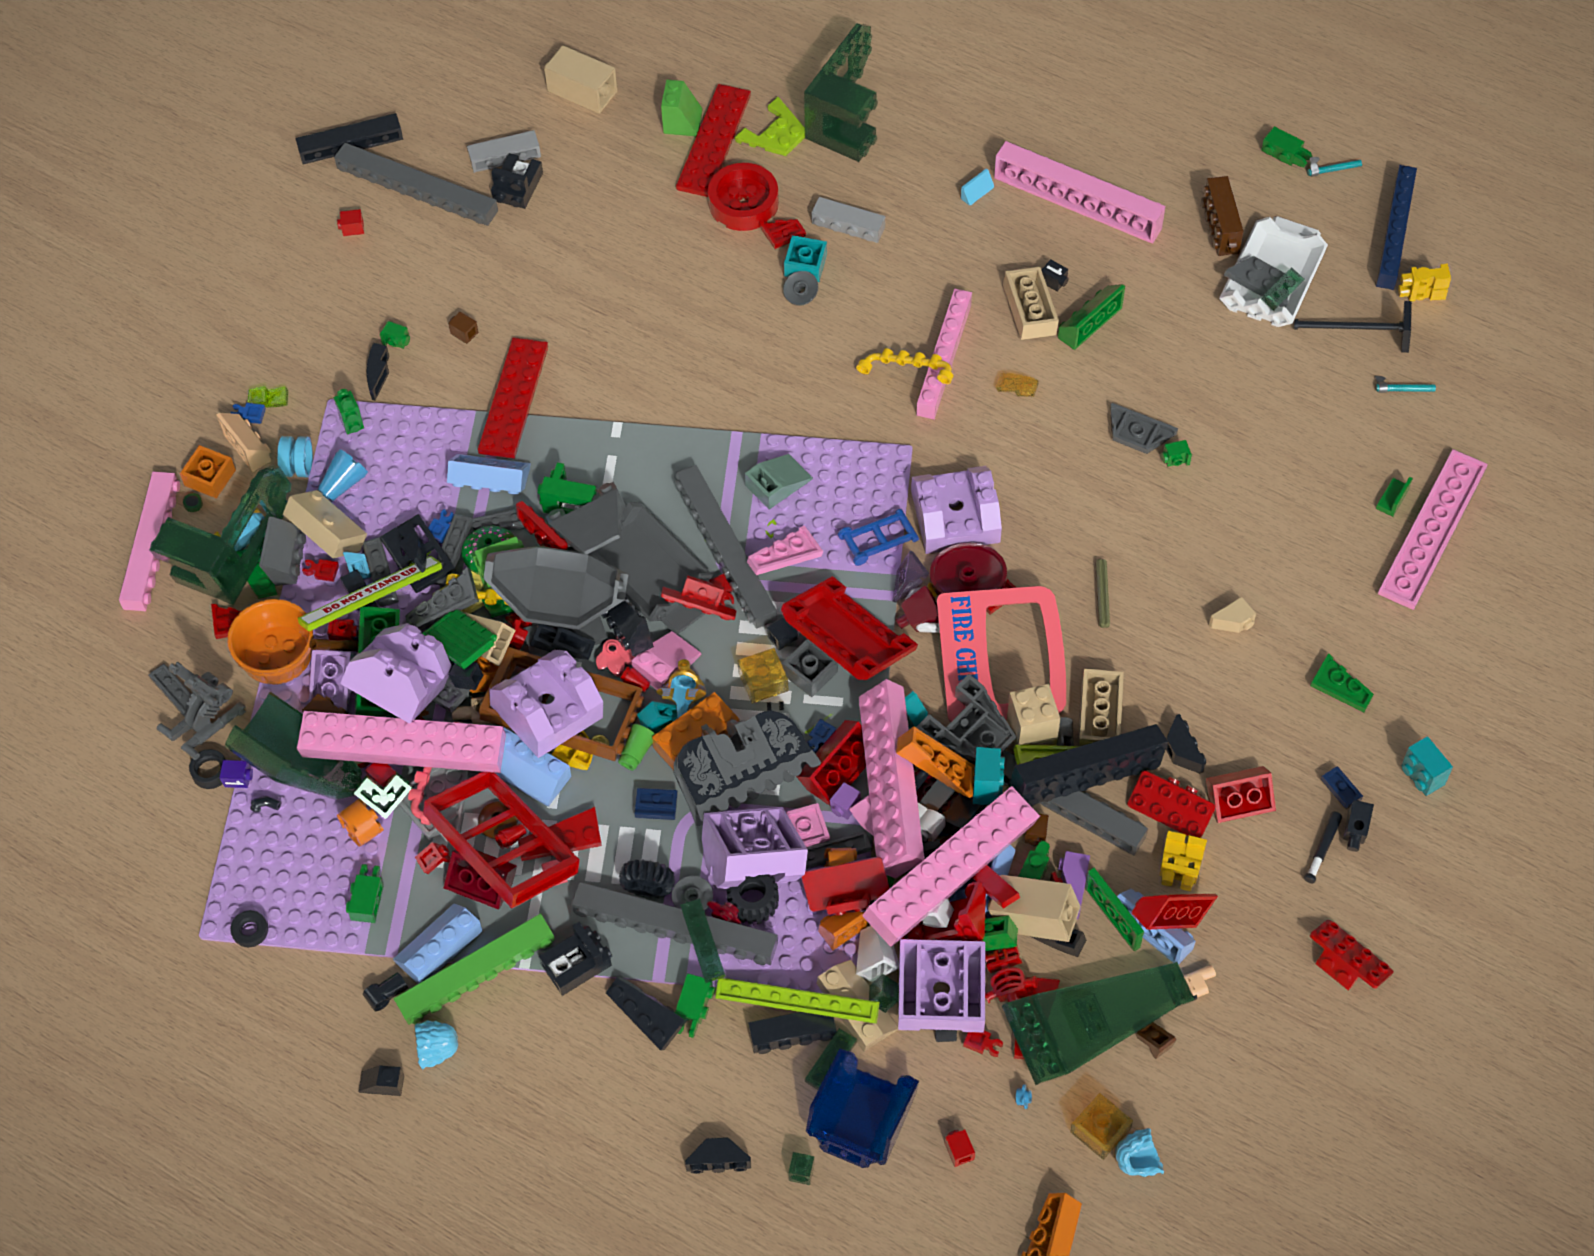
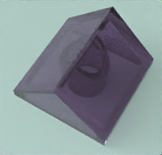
[892,551,929,603]

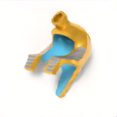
[656,659,707,718]

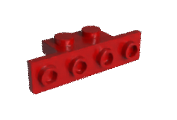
[661,575,737,620]

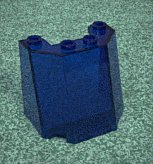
[806,1049,919,1168]

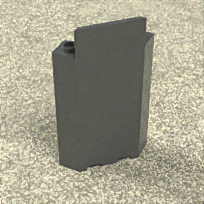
[590,502,713,635]

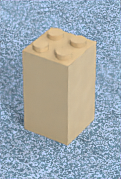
[544,46,617,114]
[1007,684,1060,749]
[988,875,1081,942]

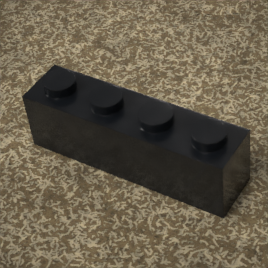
[942,769,987,836]
[748,1012,837,1054]

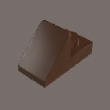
[1135,1021,1176,1059]

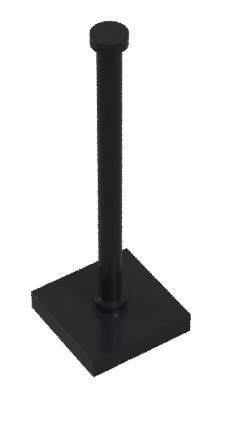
[1294,301,1412,353]

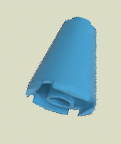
[318,449,368,502]

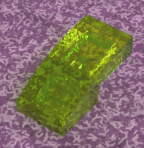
[248,386,288,408]

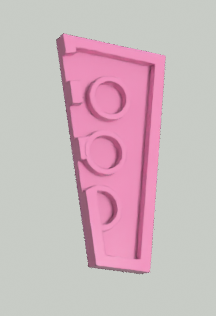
[747,525,823,575]

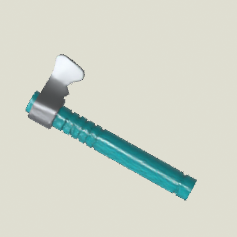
[1307,157,1362,177]
[1375,376,1436,393]

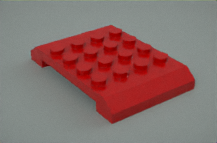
[781,576,918,680]

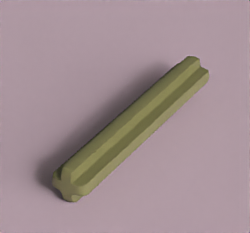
[1096,559,1110,628]

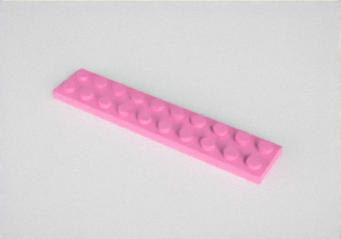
[1378,450,1488,610]

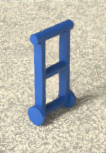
[838,509,919,566]

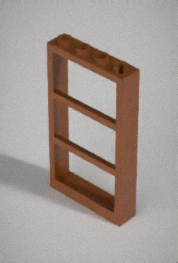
[479,647,644,761]

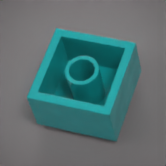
[784,235,827,282]
[1401,736,1453,796]
[973,747,1005,805]

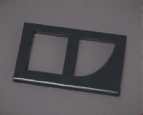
[380,514,455,593]

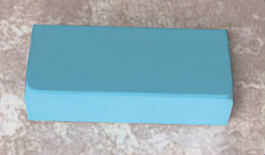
[961,169,994,205]
[343,552,371,580]

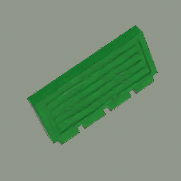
[422,609,497,669]

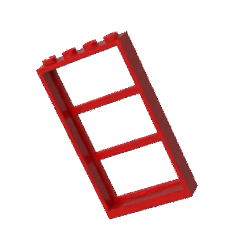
[423,772,580,909]

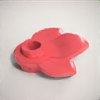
[596,639,635,677]

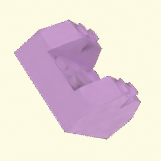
[911,466,1002,554]
[340,623,452,724]
[490,650,603,758]
[702,807,808,889]
[898,939,985,1032]

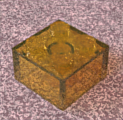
[737,648,789,704]
[1070,1093,1133,1160]

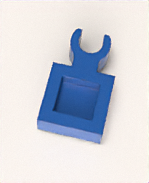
[231,403,266,424]
[428,509,454,543]

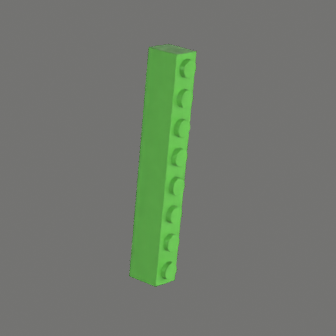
[393,913,555,1025]

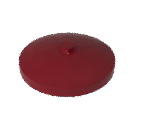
[930,543,1007,596]

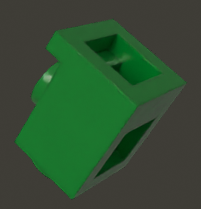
[380,321,410,349]
[1161,440,1192,467]

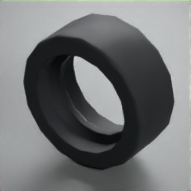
[189,749,226,789]

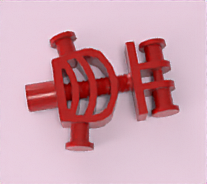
[985,945,1038,1010]

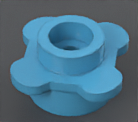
[1016,1084,1032,1109]

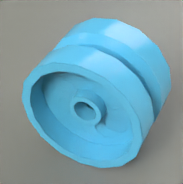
[277,436,313,478]

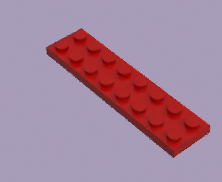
[676,84,751,197]
[478,338,549,459]

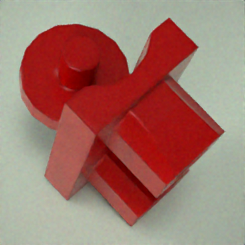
[504,619,529,651]

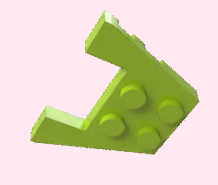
[735,97,807,156]

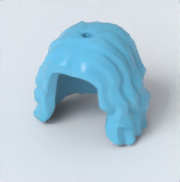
[415,1020,458,1069]
[1115,1128,1164,1177]

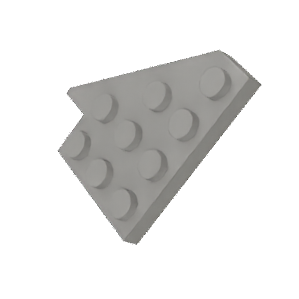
[398,768,470,841]

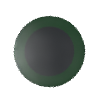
[183,493,203,512]

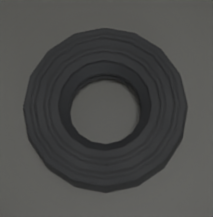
[230,910,268,948]

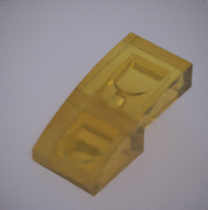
[996,373,1039,397]

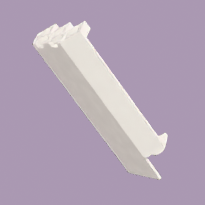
[1219,216,1328,327]

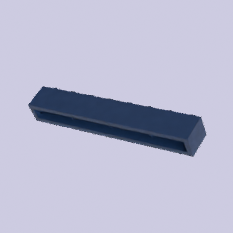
[1376,165,1417,290]

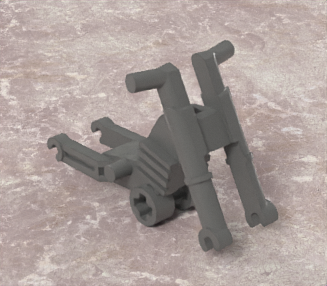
[156,662,246,760]

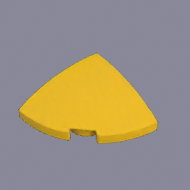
[552,731,593,770]

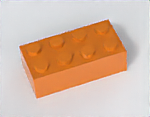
[652,692,740,770]

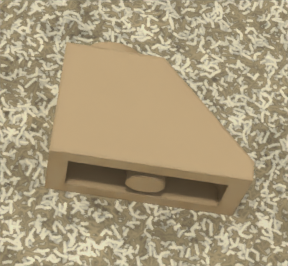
[1209,597,1256,633]

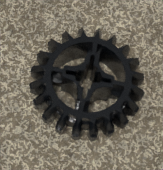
[619,859,675,898]

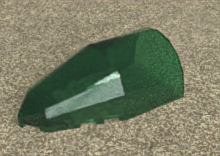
[225,692,362,800]

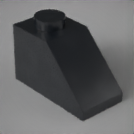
[358,1065,405,1096]

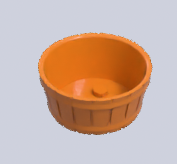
[227,599,314,685]

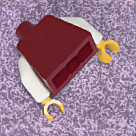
[896,582,940,633]

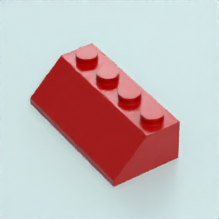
[796,720,866,806]
[1131,894,1218,930]

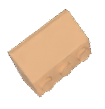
[216,413,271,472]

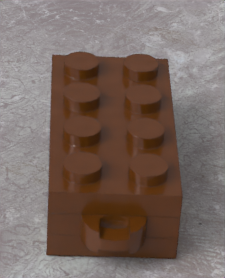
[1201,176,1244,256]

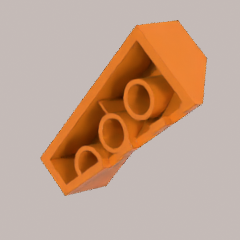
[896,727,975,798]
[1021,1193,1082,1256]

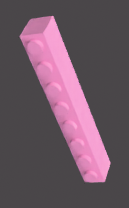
[917,289,972,420]
[119,472,180,611]

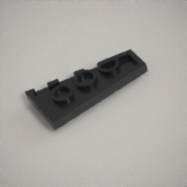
[606,977,688,1051]

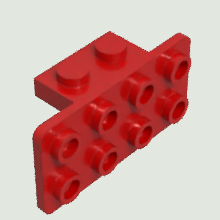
[1128,771,1216,838]
[802,857,890,916]
[1310,920,1394,991]

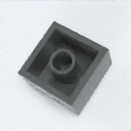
[782,639,838,697]

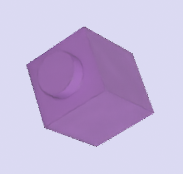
[830,783,861,820]

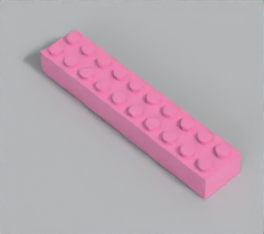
[994,141,1166,244]
[859,679,925,878]
[297,711,506,773]
[862,786,1040,947]

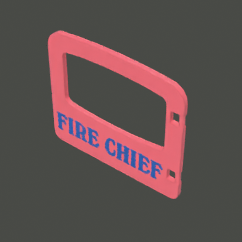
[937,586,1066,722]

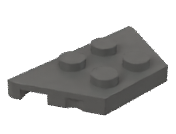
[1224,256,1288,308]
[1110,403,1178,454]

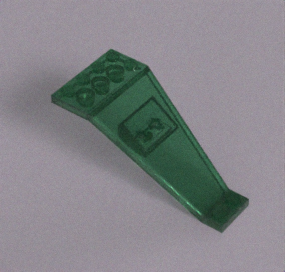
[1002,962,1194,1085]

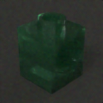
[788,1152,815,1185]

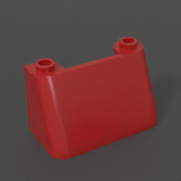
[901,881,986,942]

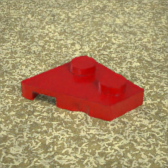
[759,219,806,249]
[211,604,243,639]

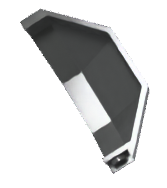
[484,546,628,630]

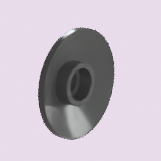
[783,271,818,306]
[672,876,713,914]

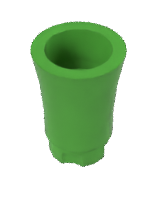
[618,724,655,771]

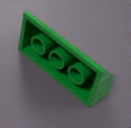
[1058,284,1126,350]

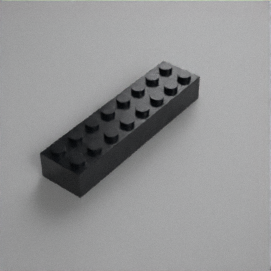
[1008,724,1168,807]

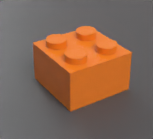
[180,445,236,499]

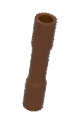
[309,638,358,652]

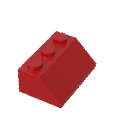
[1206,766,1276,823]

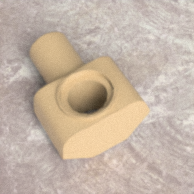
[452,697,492,725]

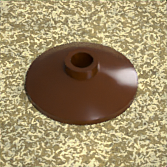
[478,801,518,839]

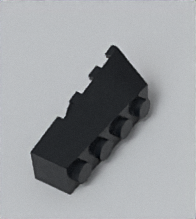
[601,596,654,657]

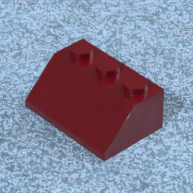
[443,849,517,910]

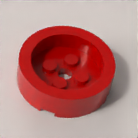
[708,163,779,231]

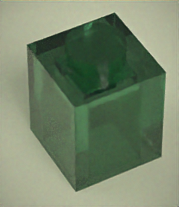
[869,974,899,1013]

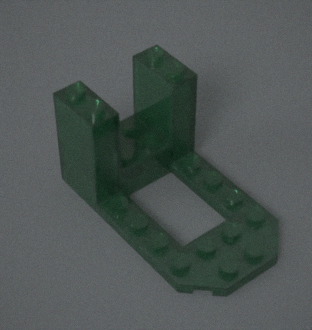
[804,23,878,162]
[149,464,291,605]

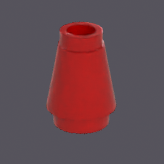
[620,667,651,692]
[495,823,526,849]

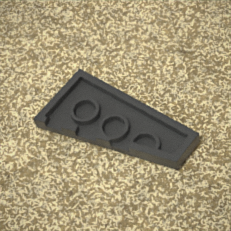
[405,567,479,631]

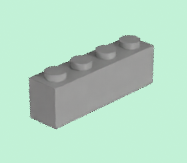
[467,130,541,173]
[812,197,885,243]

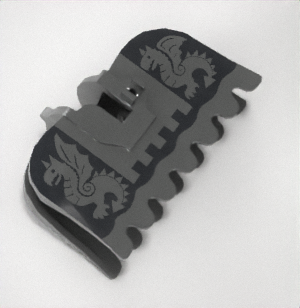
[674,711,821,827]

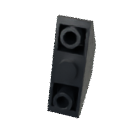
[1166,714,1207,774]
[685,1137,751,1174]

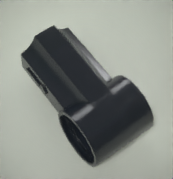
[363,972,408,1012]

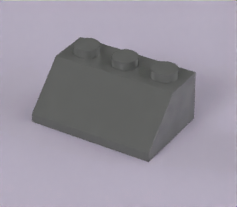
[259,517,306,586]

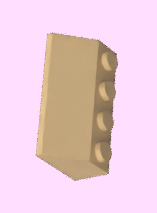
[816,960,898,1052]

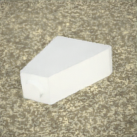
[856,925,900,982]

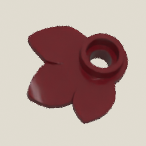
[706,901,741,925]

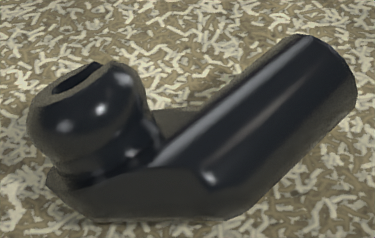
[250,796,282,812]

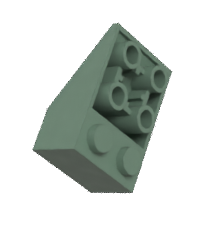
[745,454,813,510]

